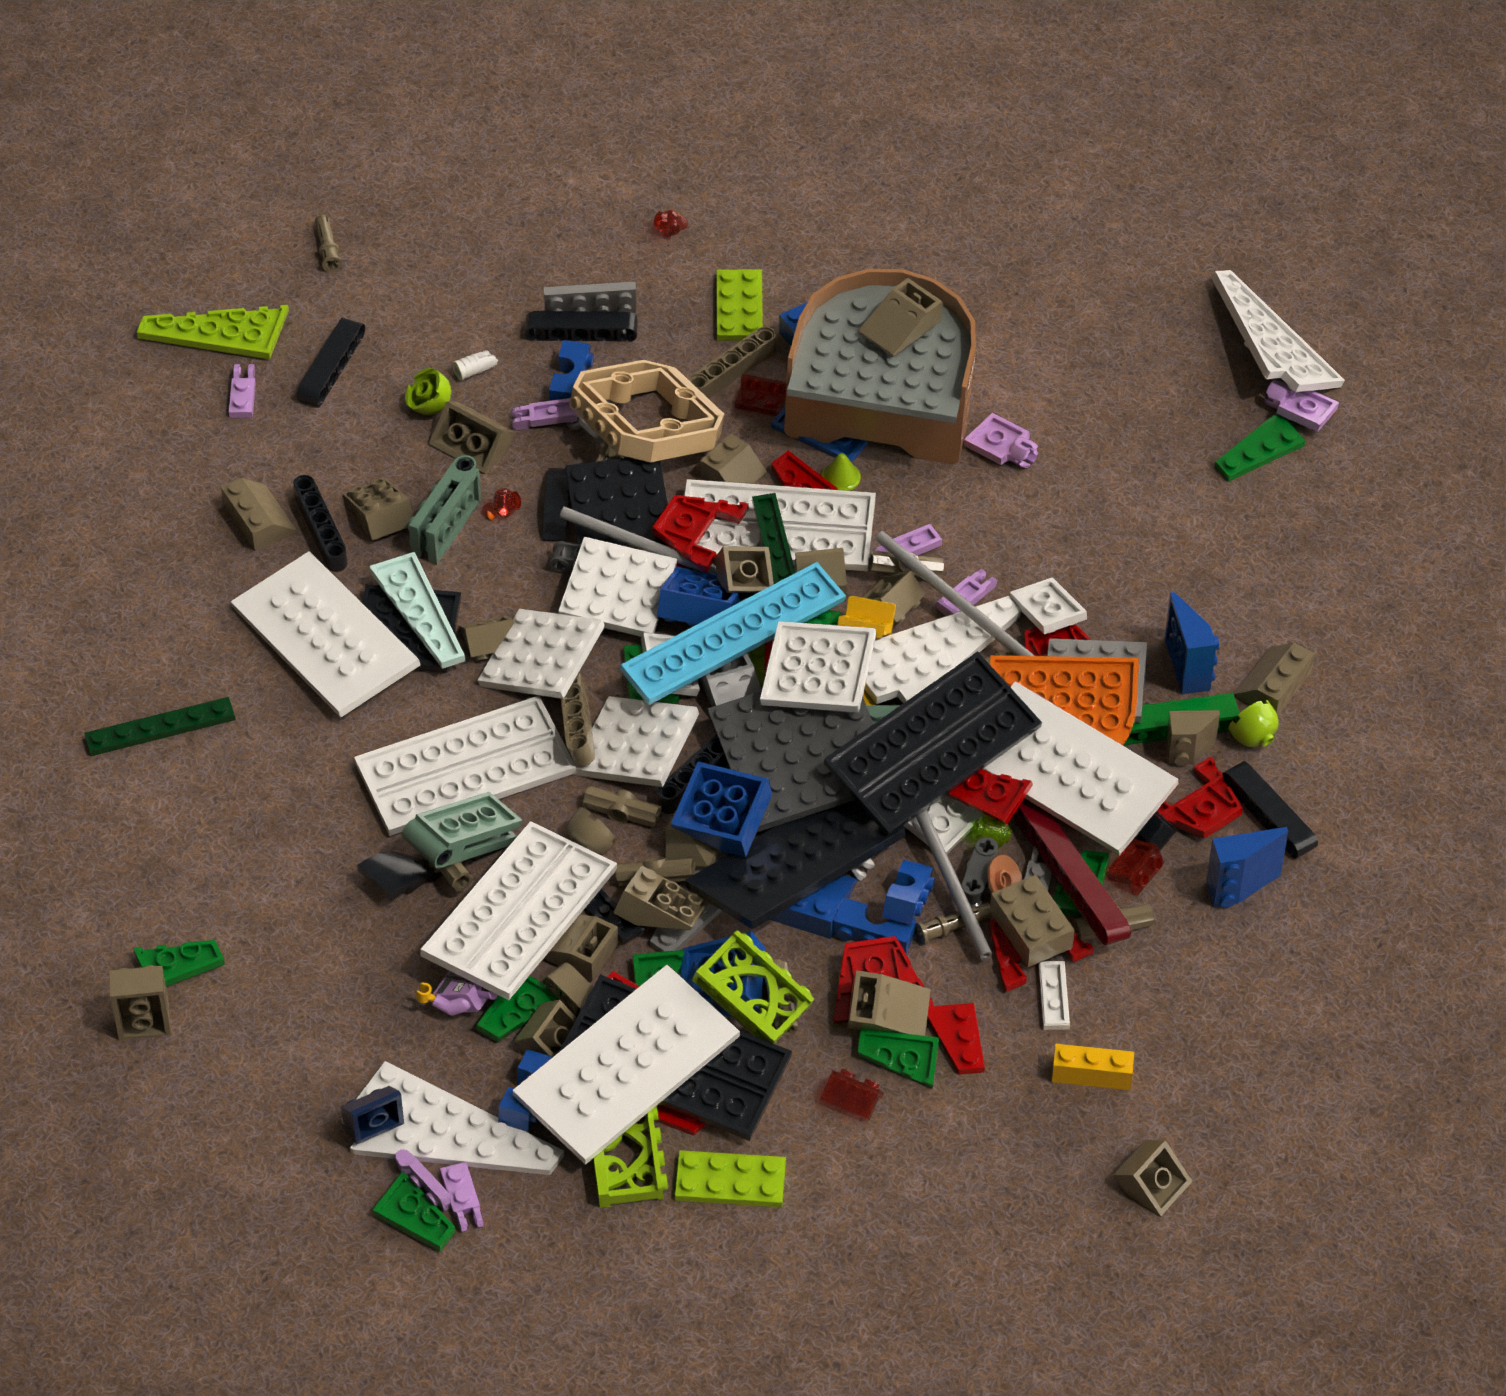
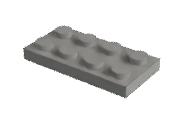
[544,282,636,312]

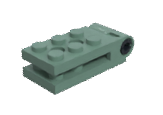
[408,455,481,565]
[402,792,522,868]

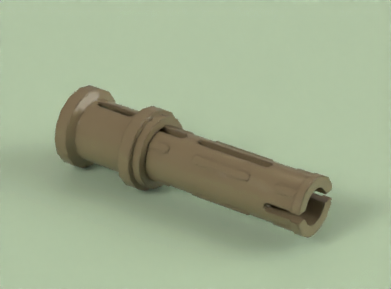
[315,214,342,272]
[916,902,992,945]

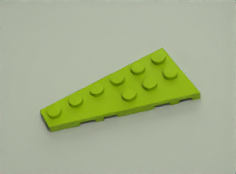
[137,305,289,360]

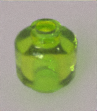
[972,814,1012,849]

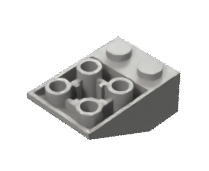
[699,653,762,707]

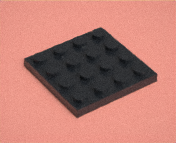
[565,457,668,546]
[362,584,462,673]

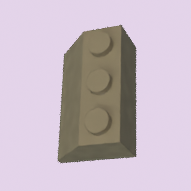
[429,401,516,474]
[221,478,298,551]
[1234,643,1315,716]

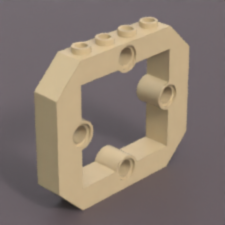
[570,360,724,462]

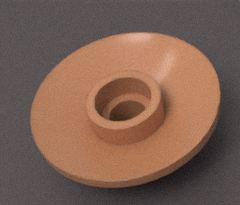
[988,855,1023,893]

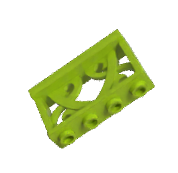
[692,930,814,1044]
[593,1106,668,1208]

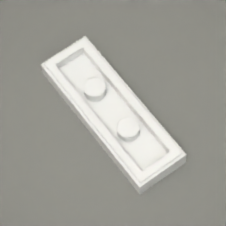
[1038,961,1070,1030]

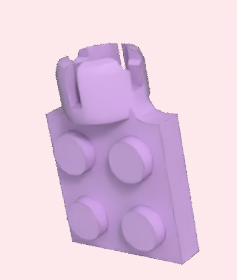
[1264,379,1339,432]
[964,413,1038,468]

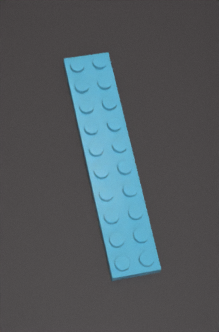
[620,562,846,705]

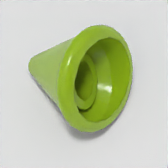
[821,453,861,491]

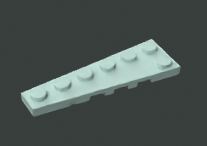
[370,552,465,669]

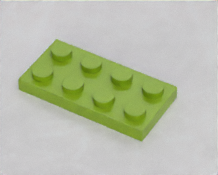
[717,269,763,341]
[675,1150,786,1207]

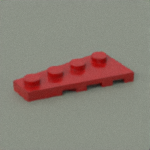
[947,770,1033,826]

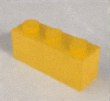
[1052,1044,1134,1090]

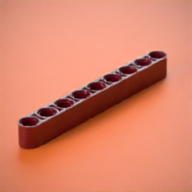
[1013,798,1131,945]

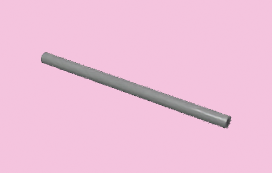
[560,506,756,594]
[875,531,1034,656]
[916,810,992,960]

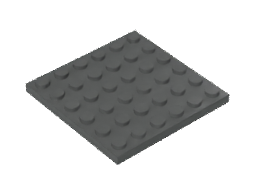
[708,691,873,832]

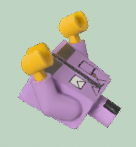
[416,971,498,1016]

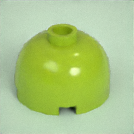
[405,367,452,415]
[1228,700,1279,747]

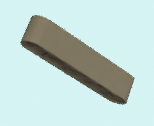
[688,327,776,399]
[561,671,595,767]
[544,962,593,1017]

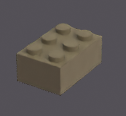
[990,875,1074,967]
[109,965,171,1040]

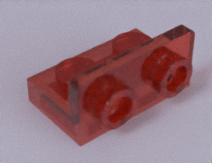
[735,374,787,416]
[1106,840,1164,895]
[820,1069,884,1120]

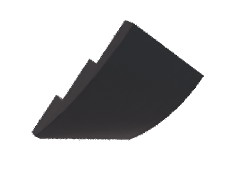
[357,851,443,901]

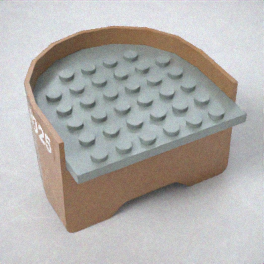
[784,269,976,464]

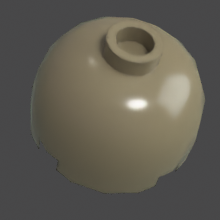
[567,807,617,855]

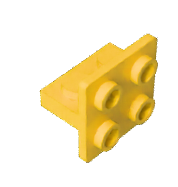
[837,596,896,640]

